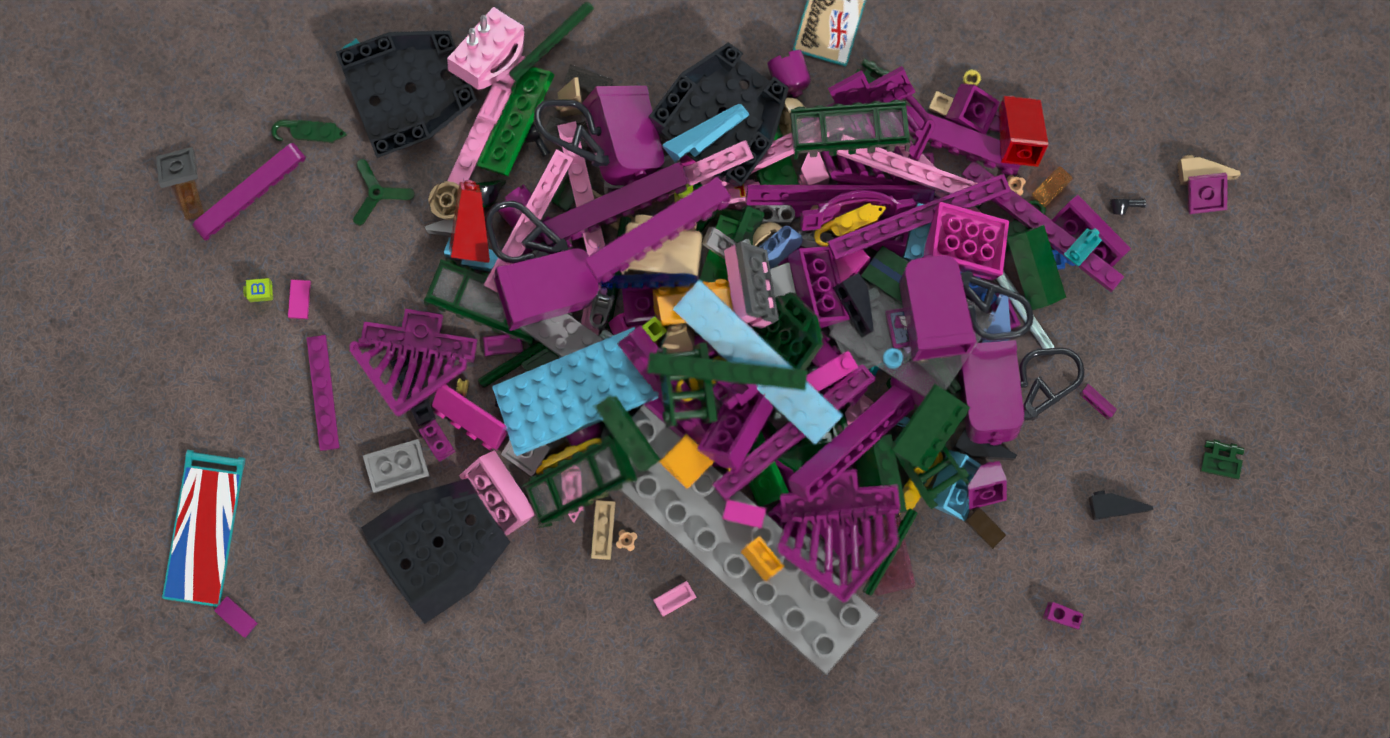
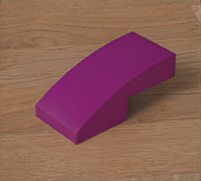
[214,596,258,638]

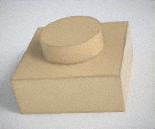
[928,91,954,117]

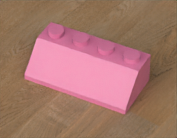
[459,450,535,535]

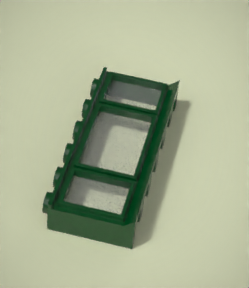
[790,100,911,159]
[424,259,534,346]
[522,435,638,528]

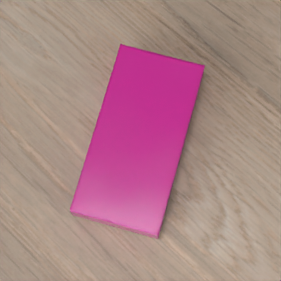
[288,280,311,319]
[723,500,766,529]

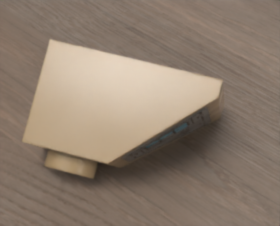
[657,323,694,353]

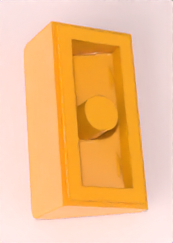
[741,536,784,582]

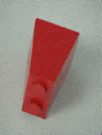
[999,96,1048,167]
[449,180,490,263]

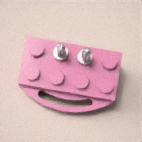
[448,7,524,90]

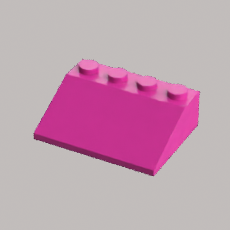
[924,202,1009,281]
[432,385,508,451]

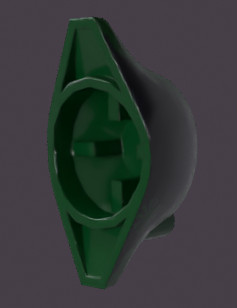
[476,180,506,207]

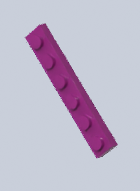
[307,335,340,451]

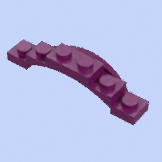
[800,190,915,231]

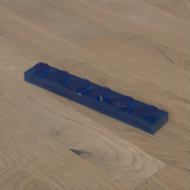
[598,273,698,290]

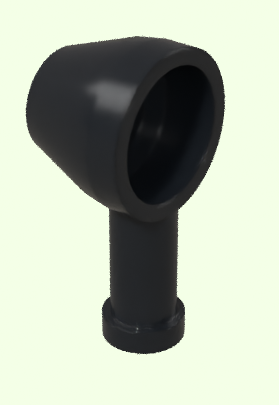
[525,123,551,157]
[1110,198,1146,215]

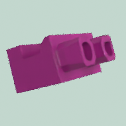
[713,381,759,410]
[419,420,456,462]

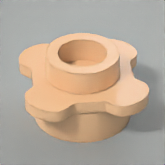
[1007,175,1025,196]
[616,530,637,551]

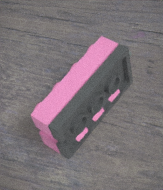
[724,239,779,329]

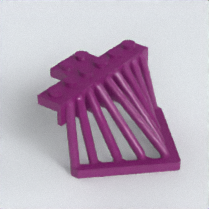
[801,66,935,185]
[349,309,478,417]
[778,469,900,603]

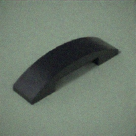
[390,355,436,427]

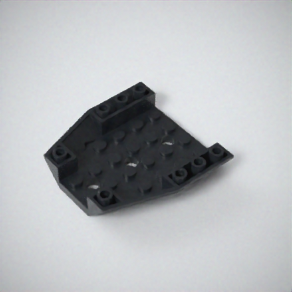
[336,30,477,158]
[649,42,789,187]
[361,478,511,624]

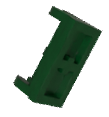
[732,205,765,245]

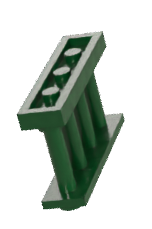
[656,343,717,428]
[594,395,661,472]
[892,439,970,510]

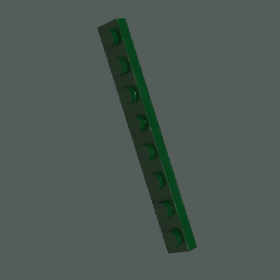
[647,353,808,391]

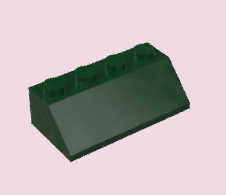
[1007,225,1066,310]
[890,384,971,472]
[855,434,907,519]

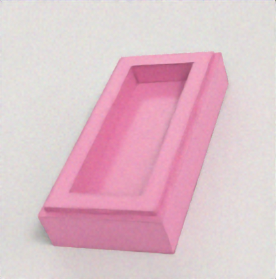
[478,83,512,124]
[653,581,697,617]

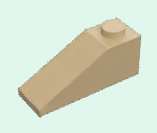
[555,77,583,116]
[1177,155,1241,185]

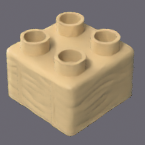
[622,215,702,285]

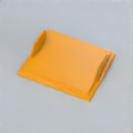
[659,434,714,489]

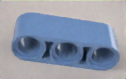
[759,226,803,269]

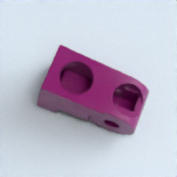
[1043,602,1084,630]

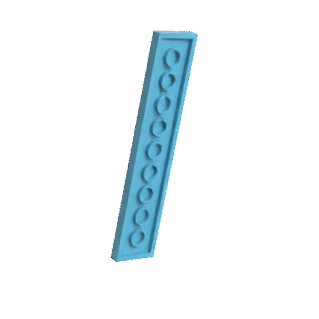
[673,280,843,444]

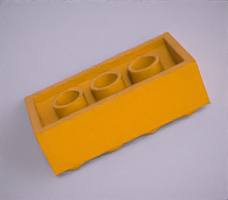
[653,279,734,326]

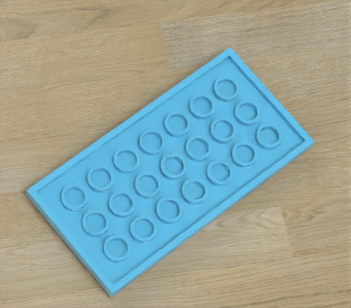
[492,327,659,456]

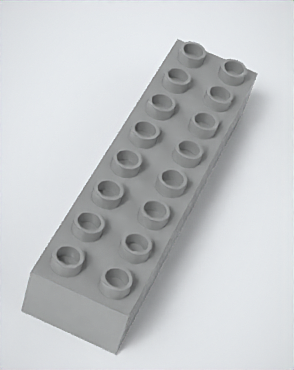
[595,405,878,675]

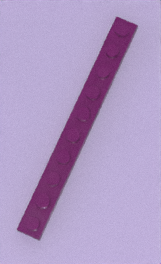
[961,160,1124,293]
[827,174,1011,260]
[745,185,935,205]
[712,364,875,501]

